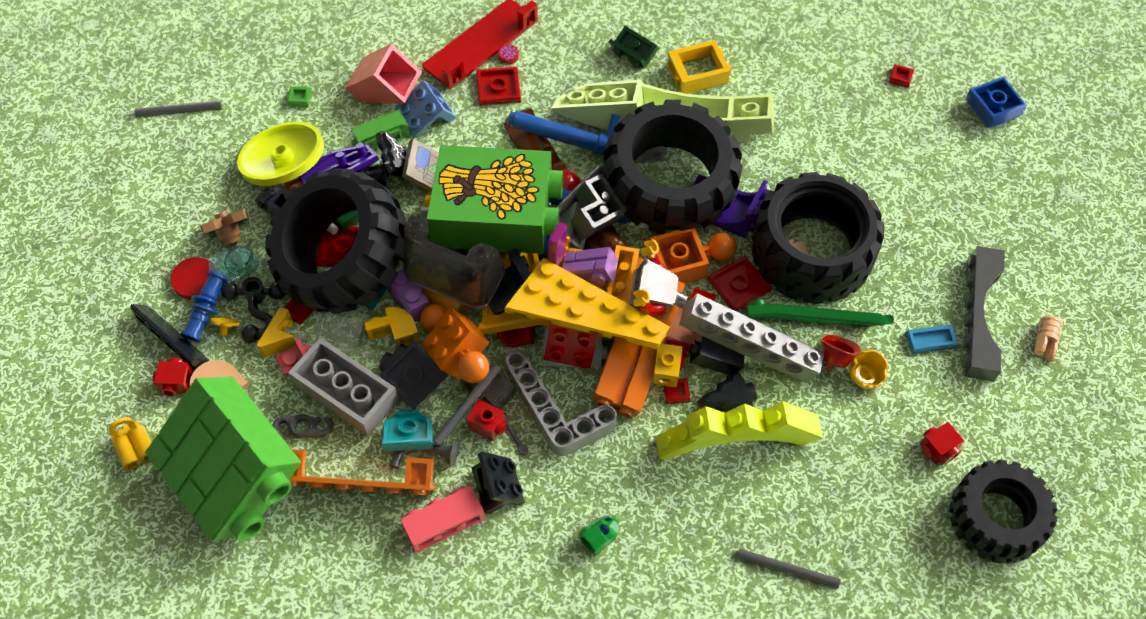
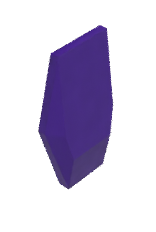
[298,143,379,184]

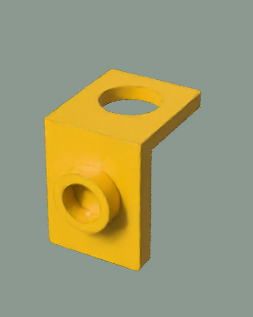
[653,343,682,387]

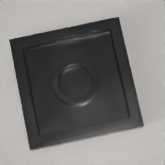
[380,341,449,410]

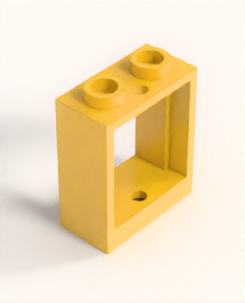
[667,40,732,94]

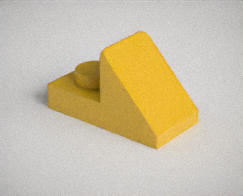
[256,307,296,357]

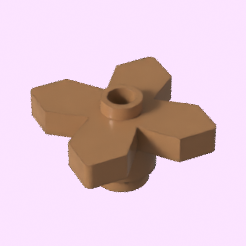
[200,209,247,246]

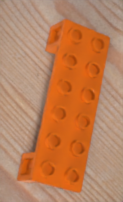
[289,449,437,495]

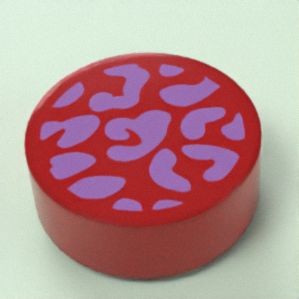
[498,44,519,65]

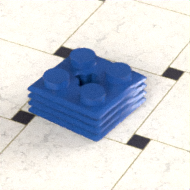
[965,77,1027,128]

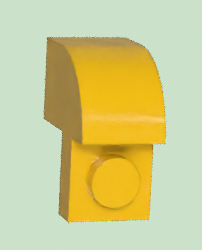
[364,307,420,347]

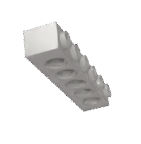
[679,293,824,383]

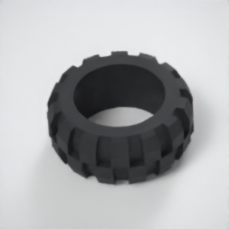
[603,99,743,234]
[265,169,408,314]

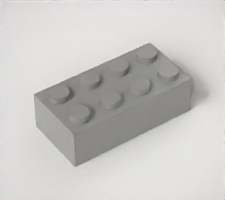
[288,338,399,437]

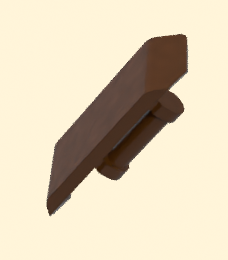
[504,108,566,171]

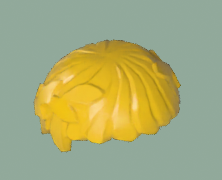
[849,350,889,389]

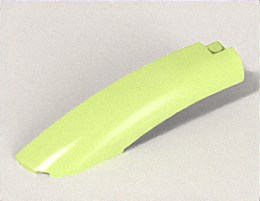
[552,80,774,142]

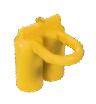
[109,417,151,471]

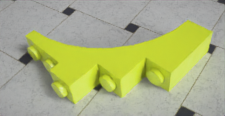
[656,401,823,460]

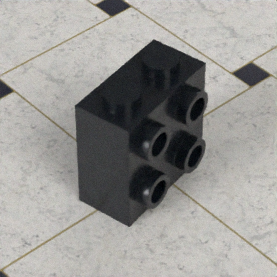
[688,331,745,375]

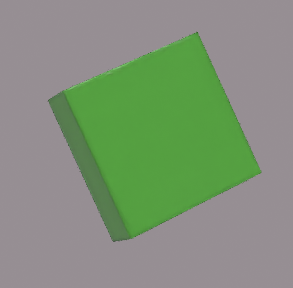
[287,86,312,107]

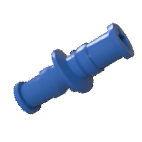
[180,270,228,343]

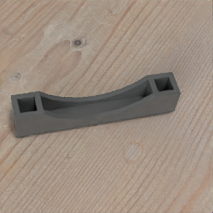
[962,246,1005,381]

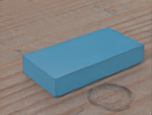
[905,324,959,354]

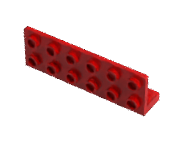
[422,0,538,90]

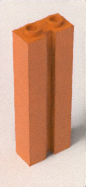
[590,281,685,418]

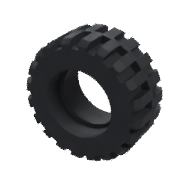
[949,459,1058,564]

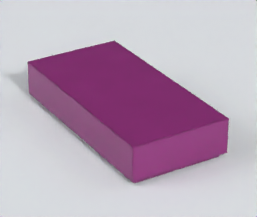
[548,222,567,266]

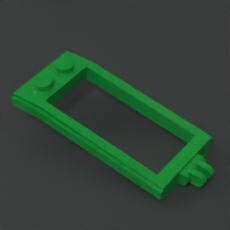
[741,300,894,327]

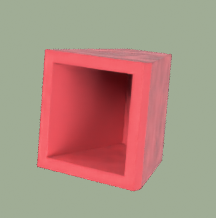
[345,44,422,104]

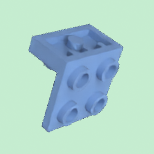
[394,80,457,138]

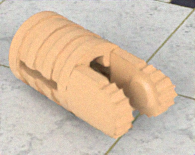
[1034,315,1062,362]

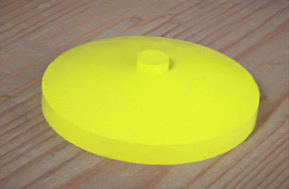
[237,121,324,186]

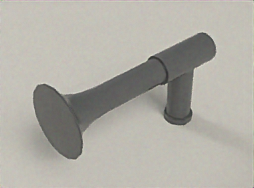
[389,441,459,469]

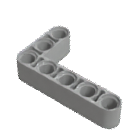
[505,349,616,456]

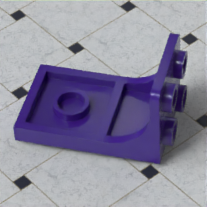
[692,174,769,238]

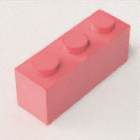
[401,485,485,553]

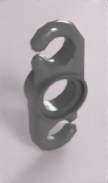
[272,414,333,438]

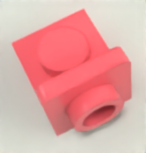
[275,337,310,378]

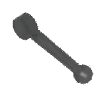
[505,413,528,455]

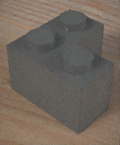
[570,173,627,240]

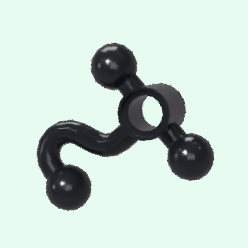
[221,277,286,343]

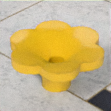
[210,317,240,336]

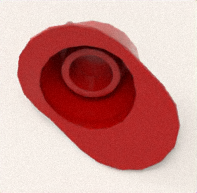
[820,335,861,370]

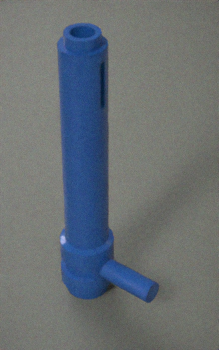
[507,110,620,156]

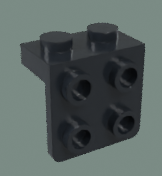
[478,248,532,315]

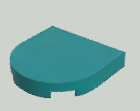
[382,410,433,452]

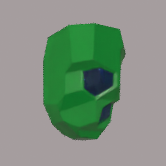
[578,515,619,556]

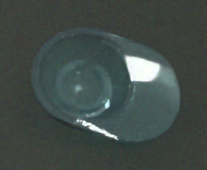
[208,246,259,282]

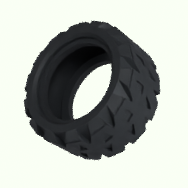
[751,172,884,304]

